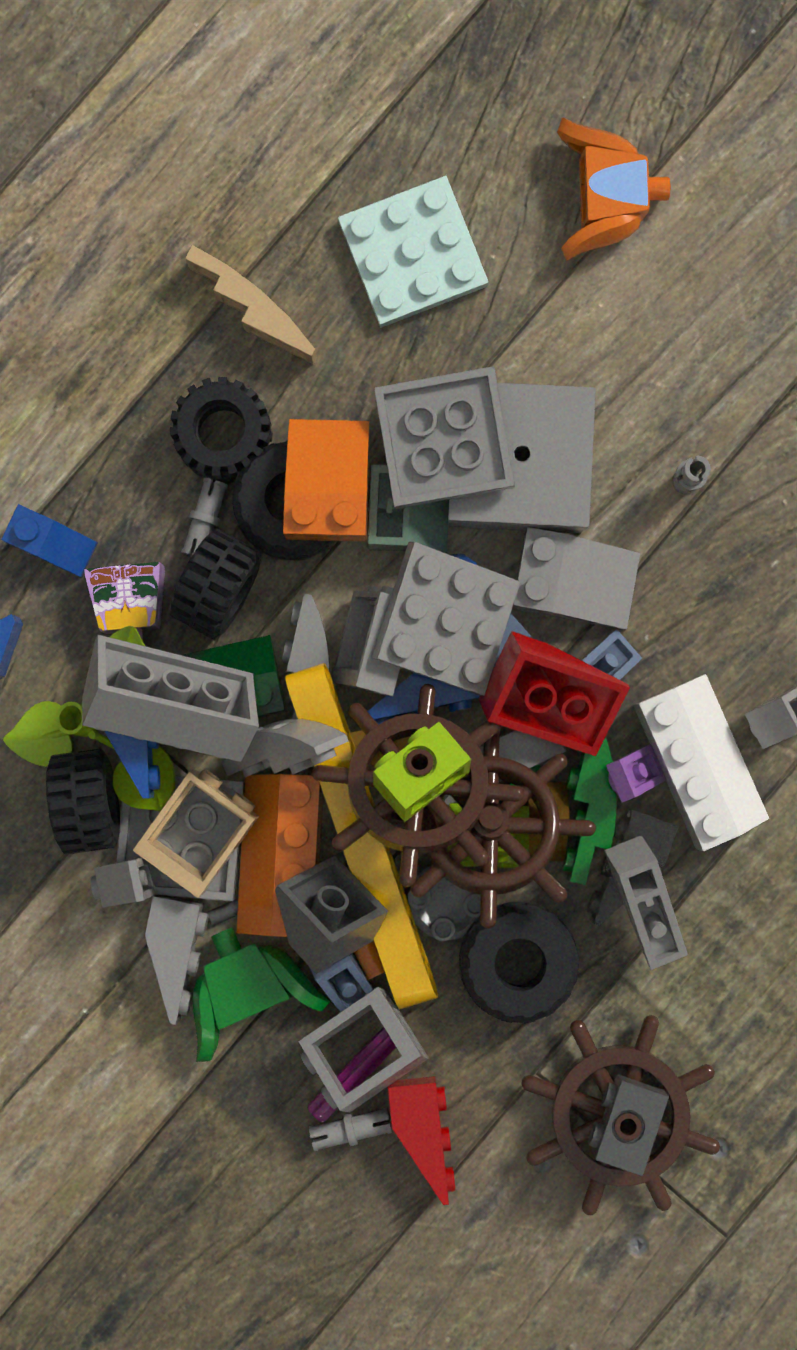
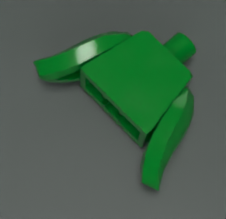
[192,927,332,1062]

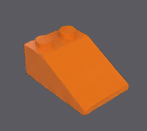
[283,419,369,542]

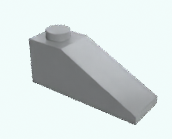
[604,835,688,970]

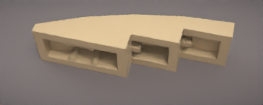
[185,245,317,365]

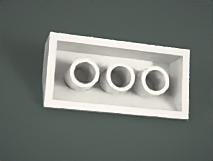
[633,674,769,851]

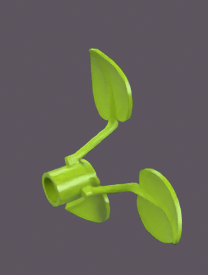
[3,626,175,811]

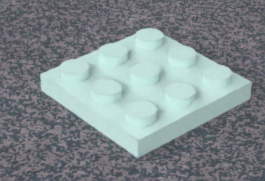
[338,176,489,328]

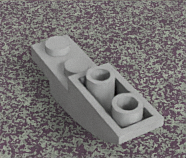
[282,594,331,719]
[222,719,349,777]

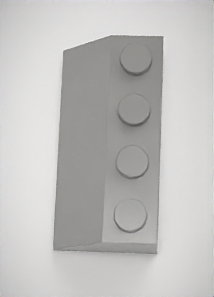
[82,635,259,762]

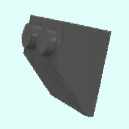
[275,856,388,974]

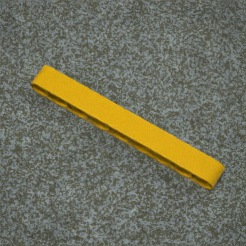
[285,663,438,1010]

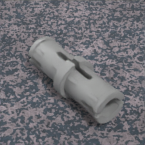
[673,456,711,494]
[181,478,228,557]
[309,1107,392,1152]

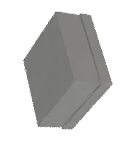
[448,383,596,534]

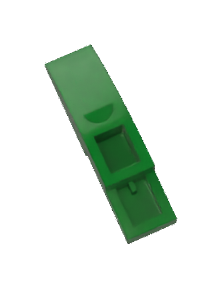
[562,737,617,885]

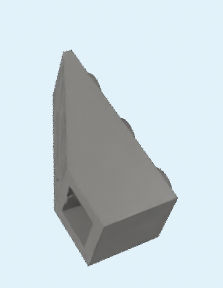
[145,895,209,1025]

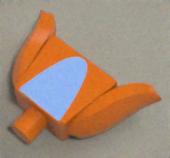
[557,117,671,261]

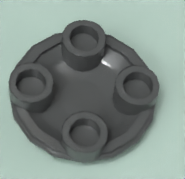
[408,865,480,941]

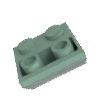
[368,465,449,553]

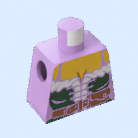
[84,562,165,640]

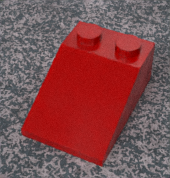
[479,631,630,756]

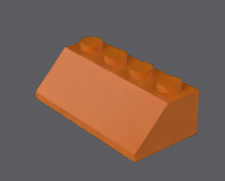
[236,774,324,937]

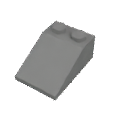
[512,527,640,630]

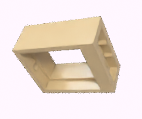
[133,769,259,898]

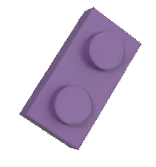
[606,744,666,802]

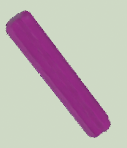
[307,1027,396,1122]

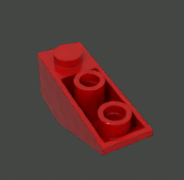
[388,1076,456,1205]

